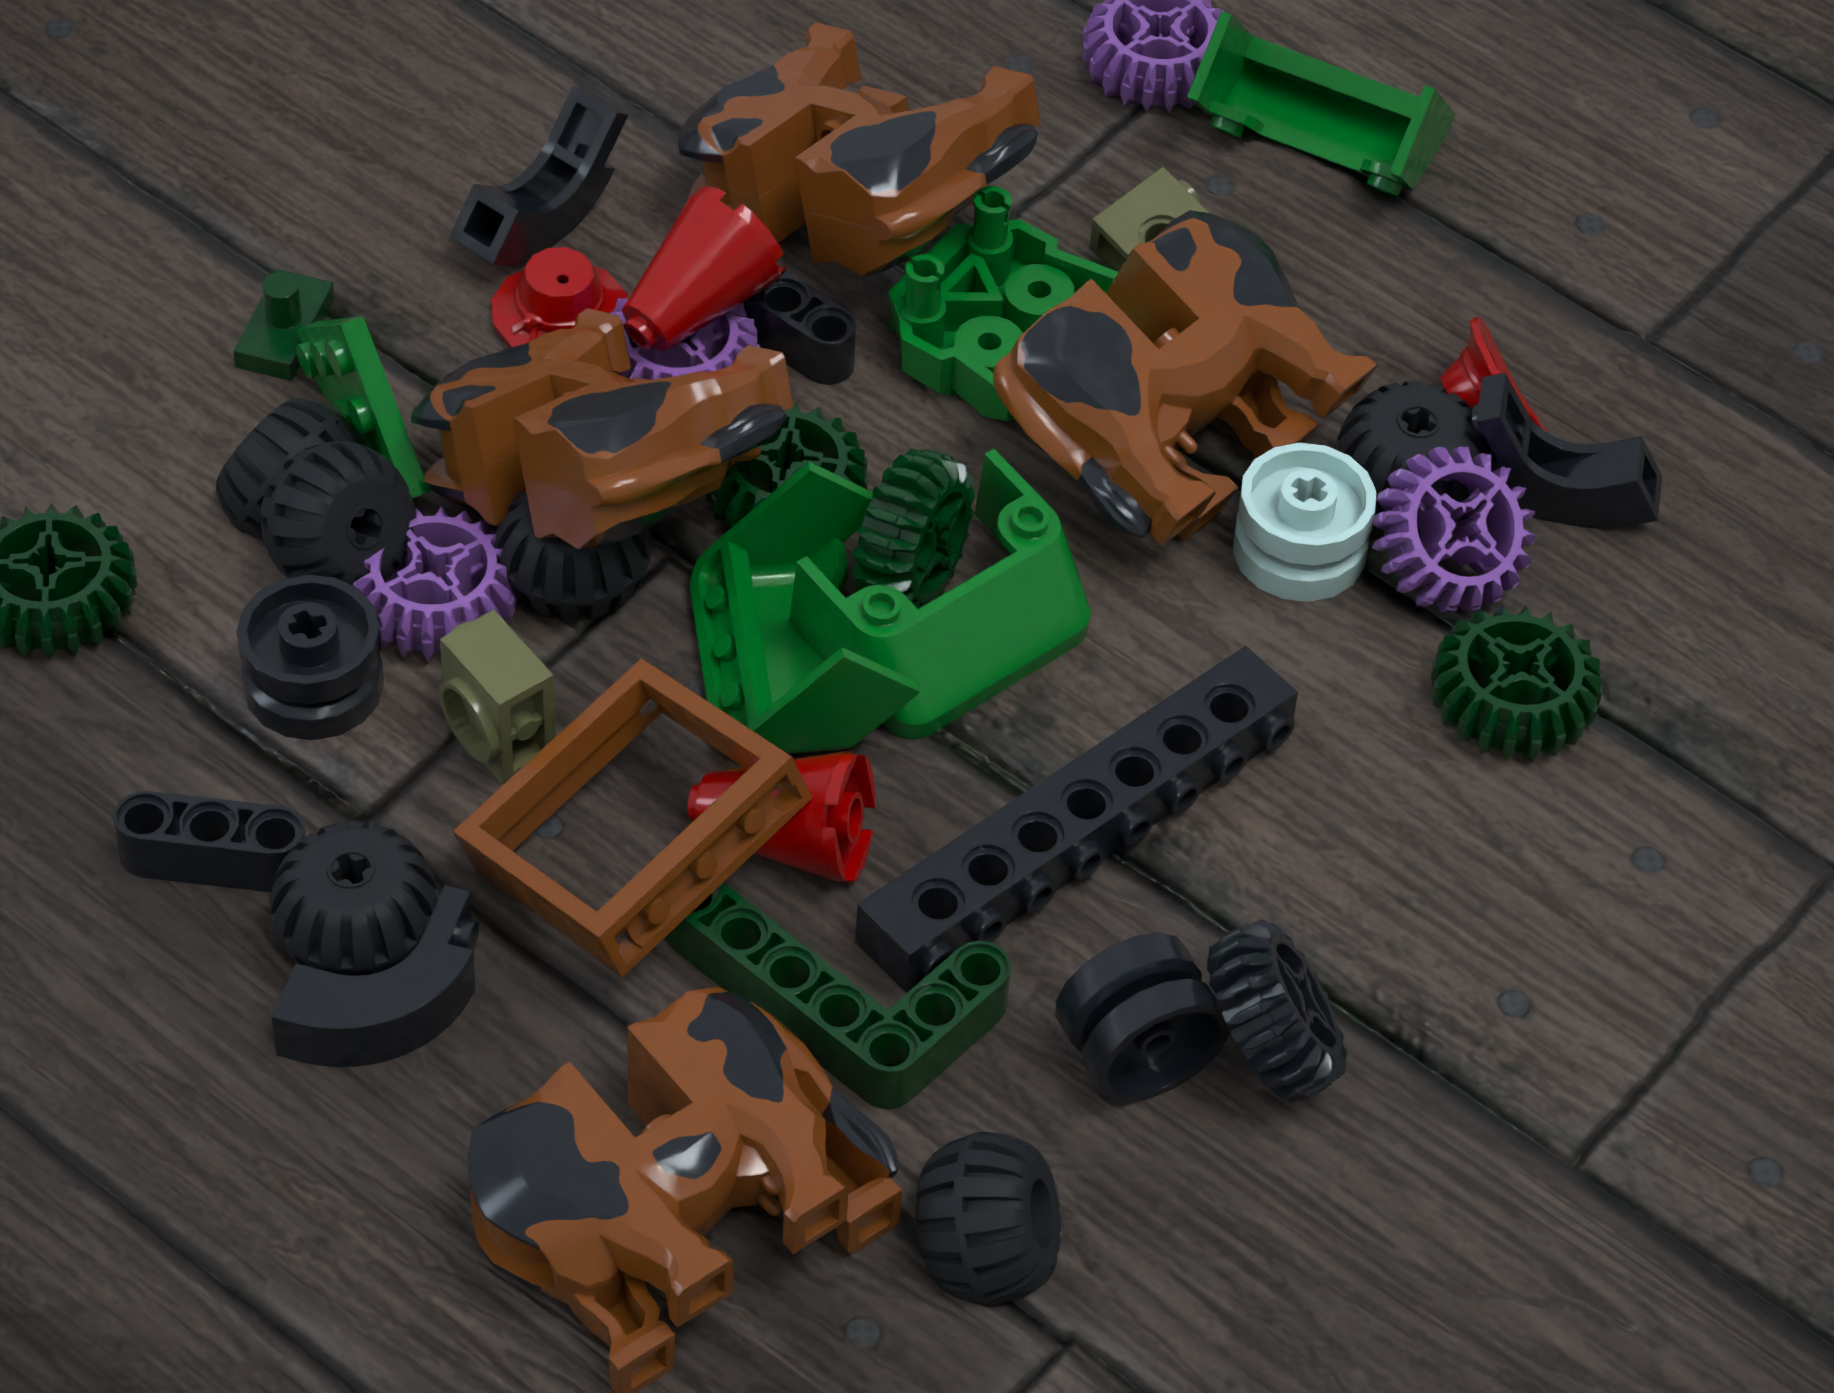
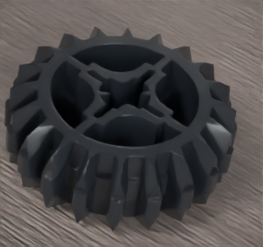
[1207,919,1347,1102]

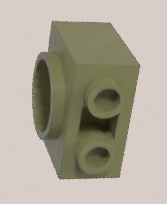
[1089,167,1209,272]
[439,610,556,785]

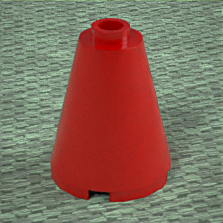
[622,186,786,351]
[688,751,876,883]

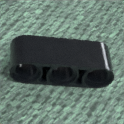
[743,266,857,385]
[114,791,306,893]

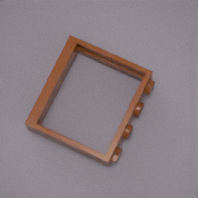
[453,658,812,978]

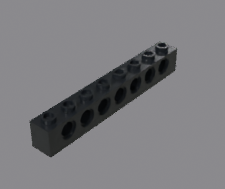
[855,646,1298,993]

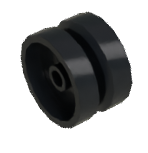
[236,575,384,740]
[1055,932,1230,1103]

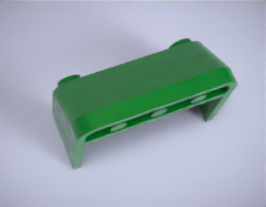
[1187,11,1455,197]
[789,448,1091,739]
[690,461,921,754]

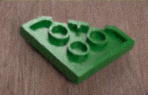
[296,316,430,498]

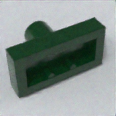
[233,269,335,381]

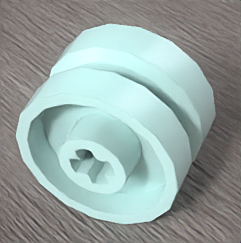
[1233,443,1376,602]

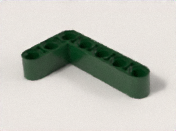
[665,882,1011,1110]

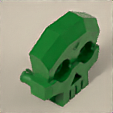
[888,186,1118,421]

